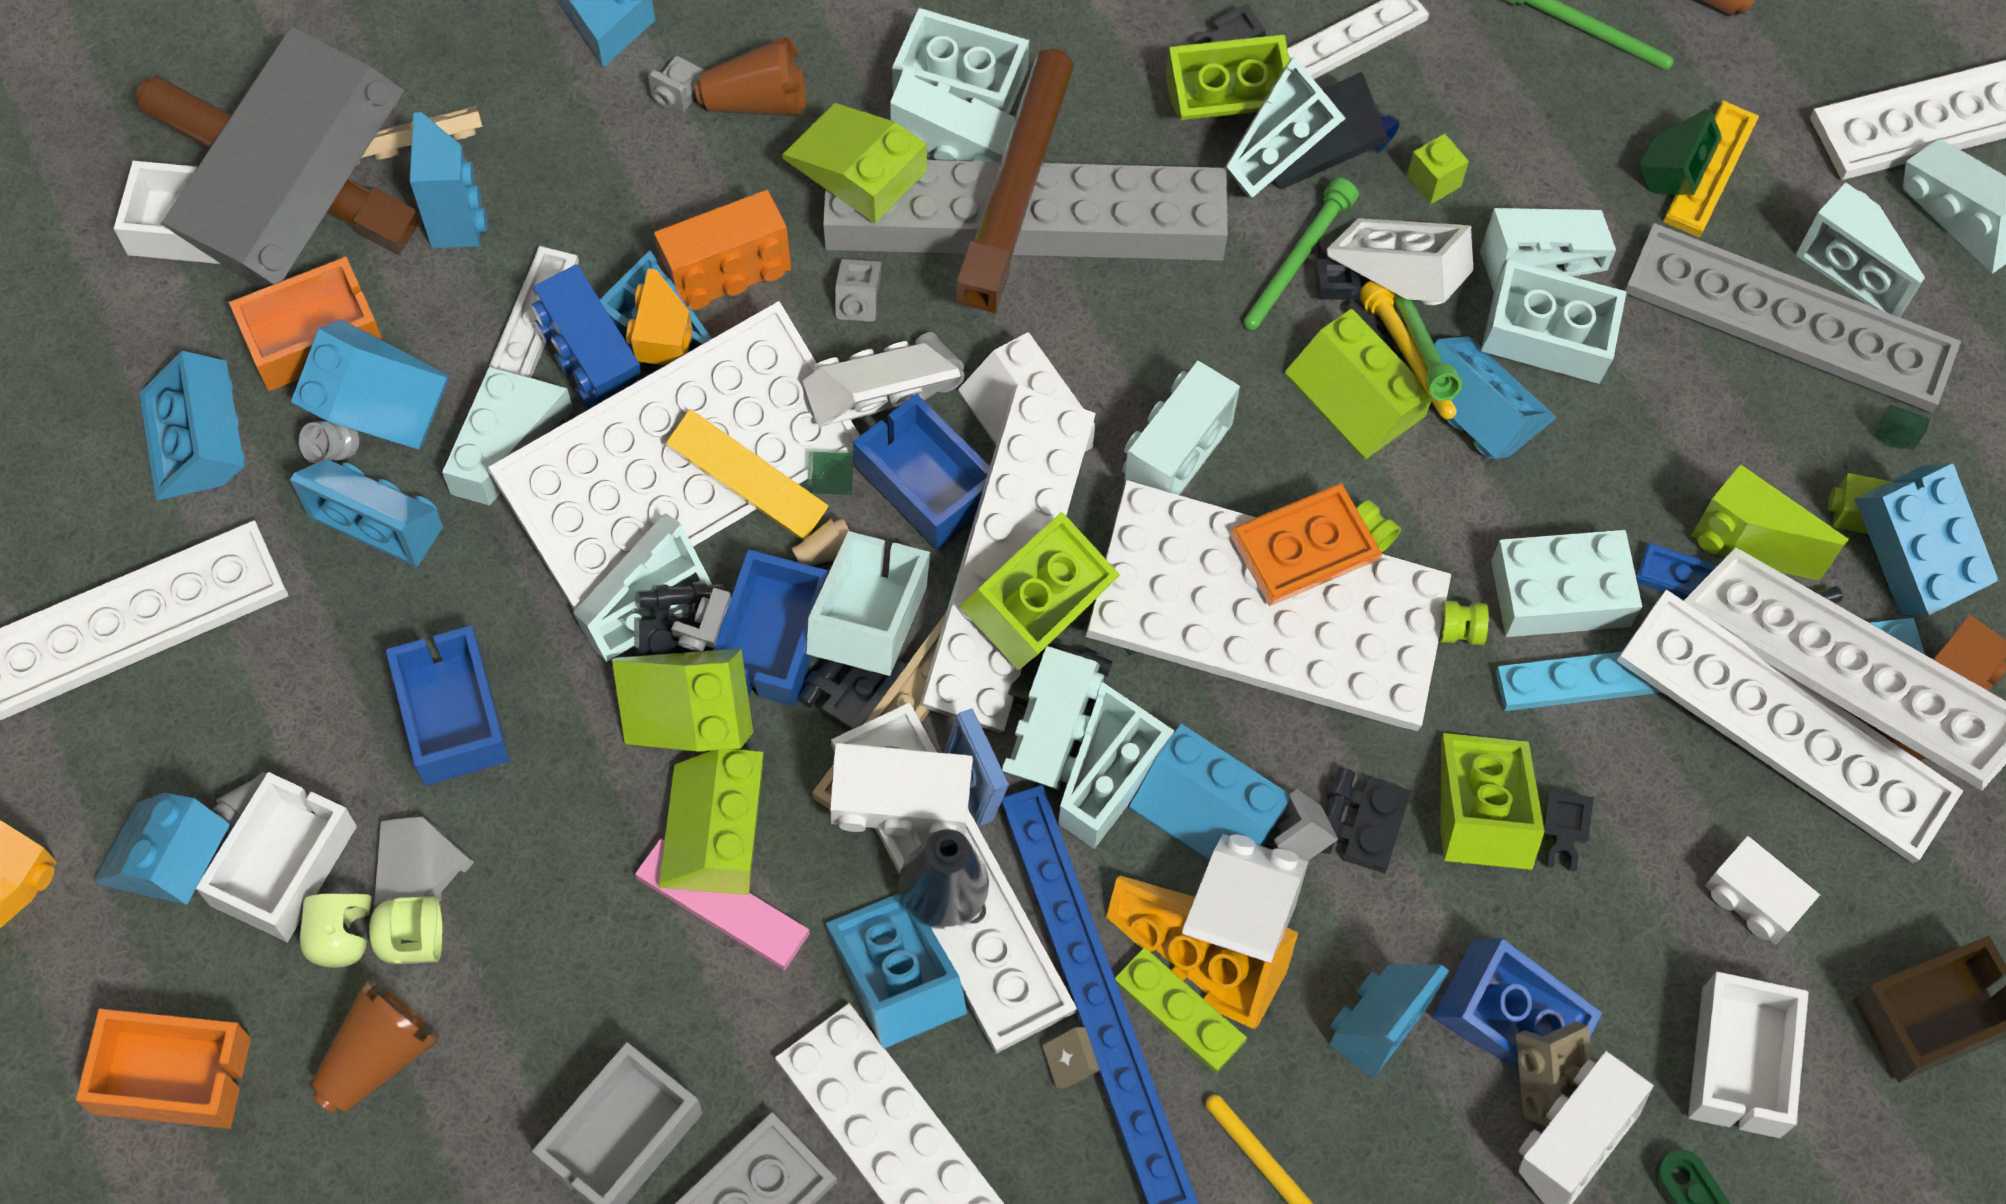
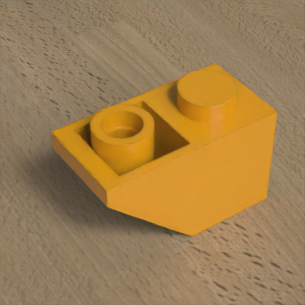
[626,269,693,365]

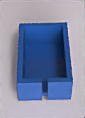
[531,264,641,409]
[853,393,990,549]
[713,549,830,706]
[386,625,511,786]

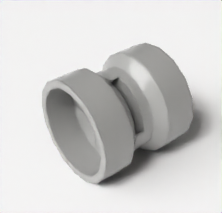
[299,421,359,464]

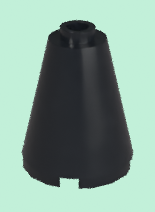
[899,829,989,929]

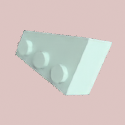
[1480,208,1616,291]

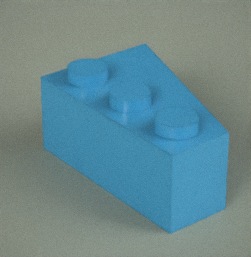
[557,0,655,68]

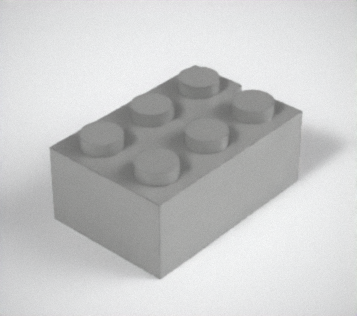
[532,1042,703,1204]

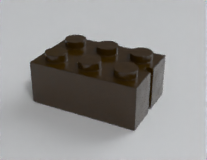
[1853,936,2006,1083]

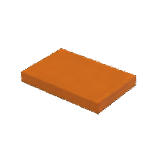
[1229,483,1382,606]

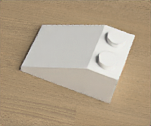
[1327,218,1473,305]
[1182,834,1308,963]

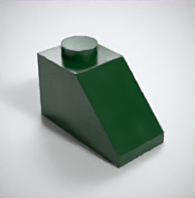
[1639,110,1722,195]

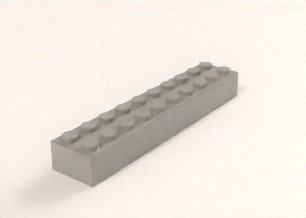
[823,160,1228,260]

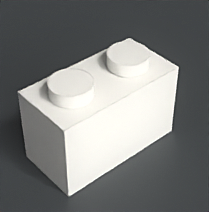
[1705,836,1820,945]

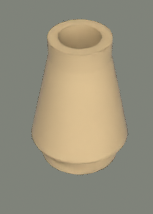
[792,517,849,566]

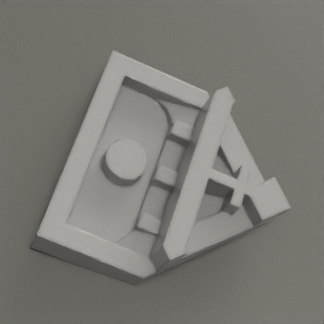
[374,817,474,907]

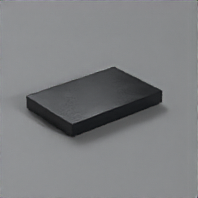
[1275,72,1390,189]

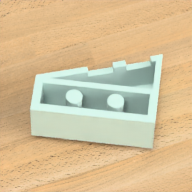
[1224,56,1345,198]
[890,65,1015,162]
[1903,138,2006,274]
[442,367,574,505]
[573,513,712,662]
[1002,646,1104,790]
[1059,682,1174,849]

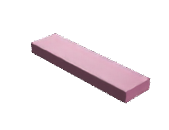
[635,839,810,971]

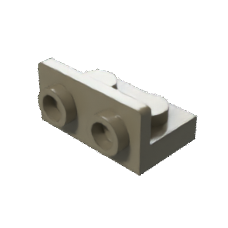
[1516,1021,1592,1126]

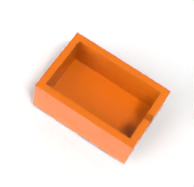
[654,189,791,310]
[229,257,383,392]
[76,1009,251,1129]

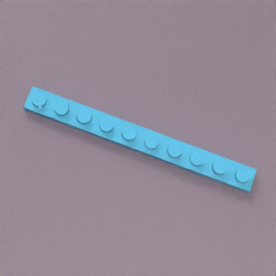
[1495,618,1925,711]

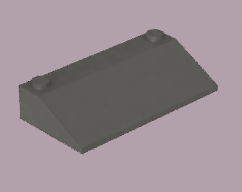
[160,27,404,290]

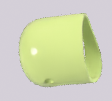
[300,894,371,968]
[369,896,442,964]

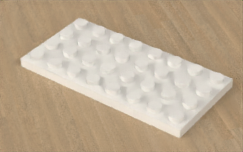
[488,301,860,611]
[1085,480,1451,731]

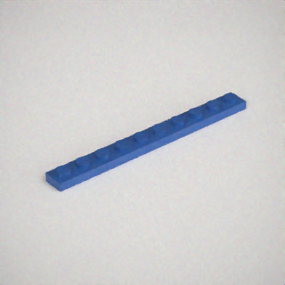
[1001,785,1198,1204]

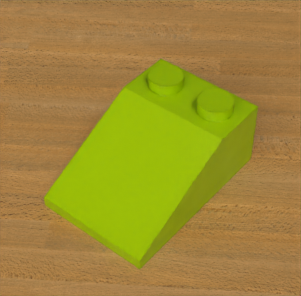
[783,103,927,224]
[1691,464,1848,581]
[959,511,1120,670]
[612,648,753,751]
[1440,733,1544,870]

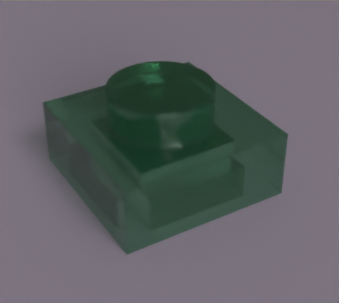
[1874,405,1930,450]
[807,451,854,495]

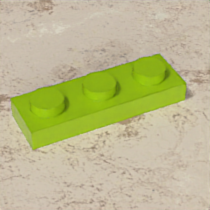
[1115,947,1247,1074]

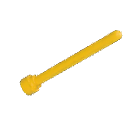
[1359,281,1457,419]
[1205,1095,1313,1204]

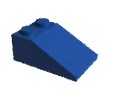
[1432,938,1602,1069]

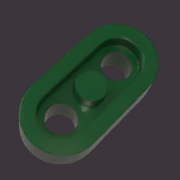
[1656,1149,1730,1204]

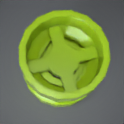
[1356,500,1401,552]
[1439,600,1489,645]

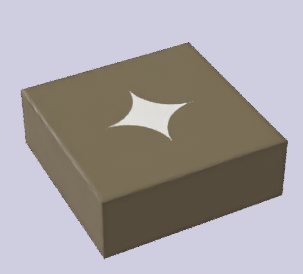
[1042,1027,1100,1089]

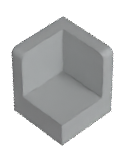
[1275,789,1338,861]

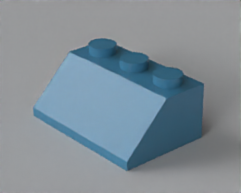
[410,112,488,248]
[1412,336,1556,459]
[139,351,245,500]
[290,459,443,567]
[1129,724,1291,862]

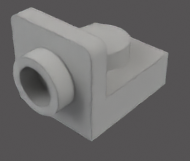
[648,55,706,112]
[836,259,881,322]
[671,588,731,652]

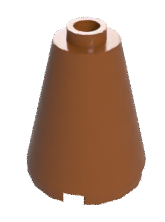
[695,36,806,116]
[311,980,439,1113]

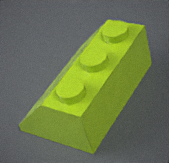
[1165,35,1289,120]
[1284,309,1431,460]
[659,749,763,895]

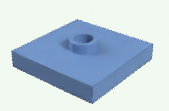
[943,708,1009,826]

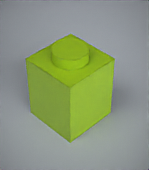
[1407,134,1469,205]
[1827,473,1894,534]

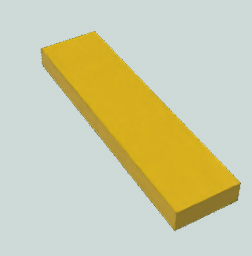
[1663,101,1759,238]
[665,409,829,541]

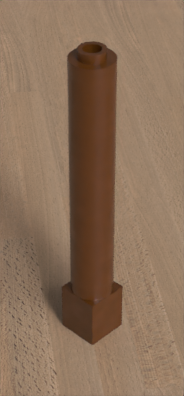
[957,48,1074,313]
[135,75,419,255]

